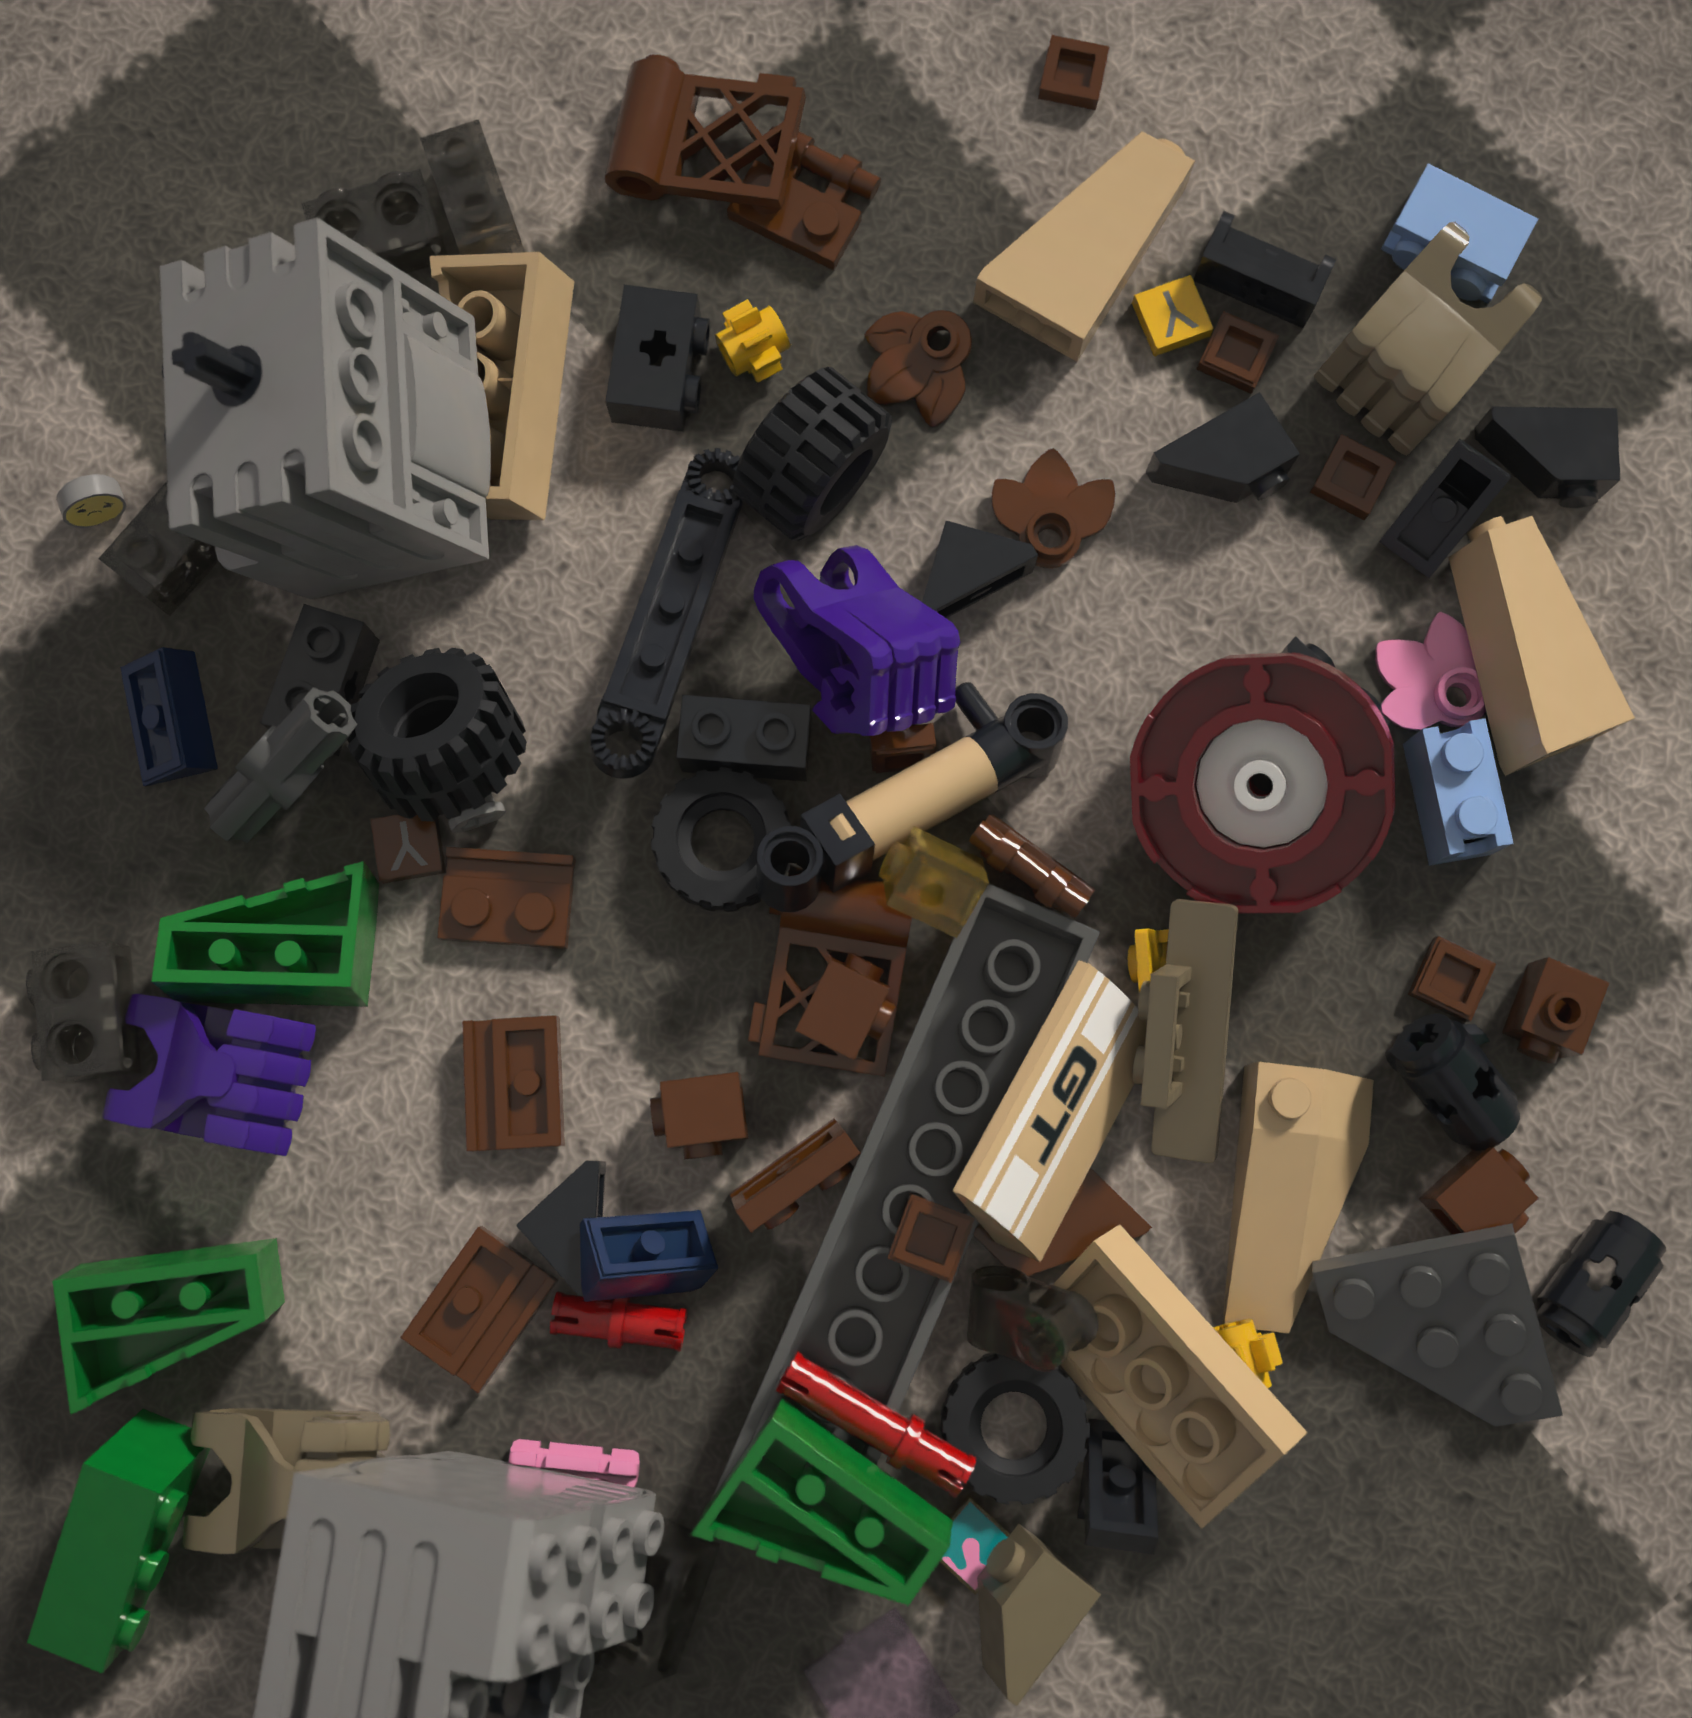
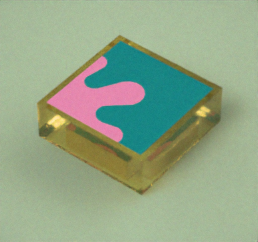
[940,1494,1011,1595]

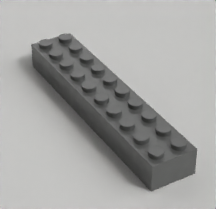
[712,880,1100,1498]

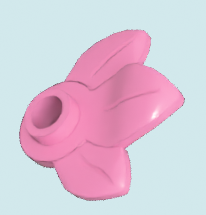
[1375,612,1486,730]

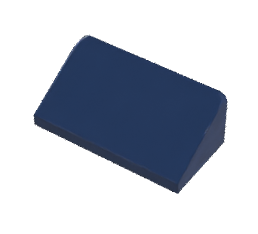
[120,647,218,786]
[580,1210,719,1302]

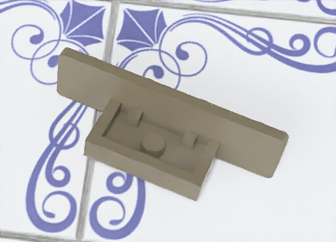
[1133,899,1238,1163]

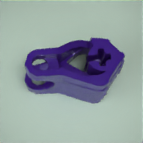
[754,545,960,736]
[102,994,316,1156]

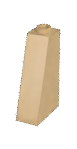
[973,131,1195,362]
[1448,516,1635,776]

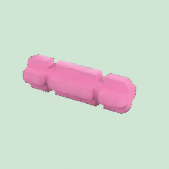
[508,1439,640,1487]

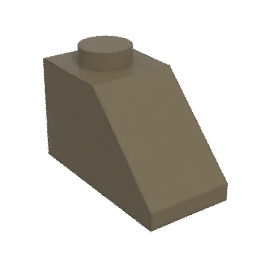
[977,1523,1101,1706]

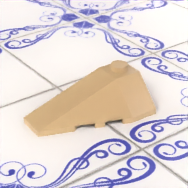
[1223,1062,1374,1334]

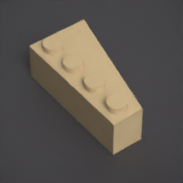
[430,252,574,520]

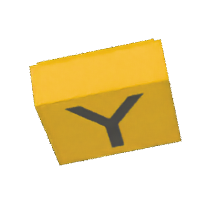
[1132,275,1214,357]

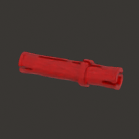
[775,1351,977,1498]

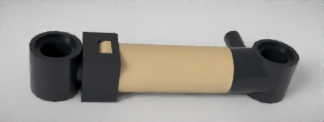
[756,682,1068,912]

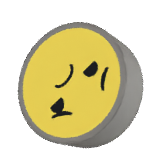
[56,474,126,528]

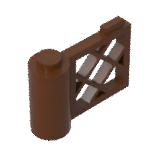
[604,54,806,209]
[748,865,917,1077]

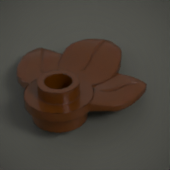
[864,310,972,427]
[992,448,1115,568]

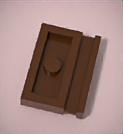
[437,847,576,949]
[462,1015,565,1152]
[729,1118,861,1232]
[400,1226,559,1393]

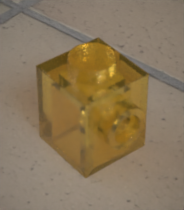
[879,826,989,938]

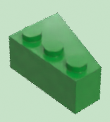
[151,861,379,1007]
[52,1238,285,1415]
[691,1397,953,1606]
[27,1409,210,1673]

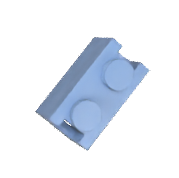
[1381,164,1538,304]
[1403,718,1514,865]

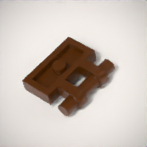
[727,126,881,270]
[968,814,1095,919]

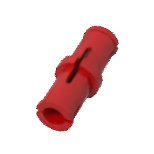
[550,1291,687,1352]

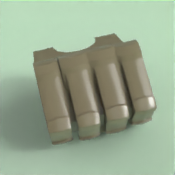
[1313,221,1542,456]
[183,1408,390,1554]

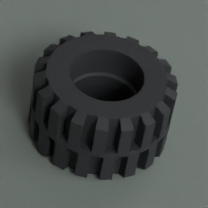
[732,366,892,541]
[347,648,527,821]

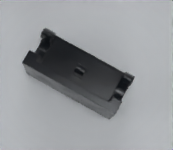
[1193,211,1336,329]

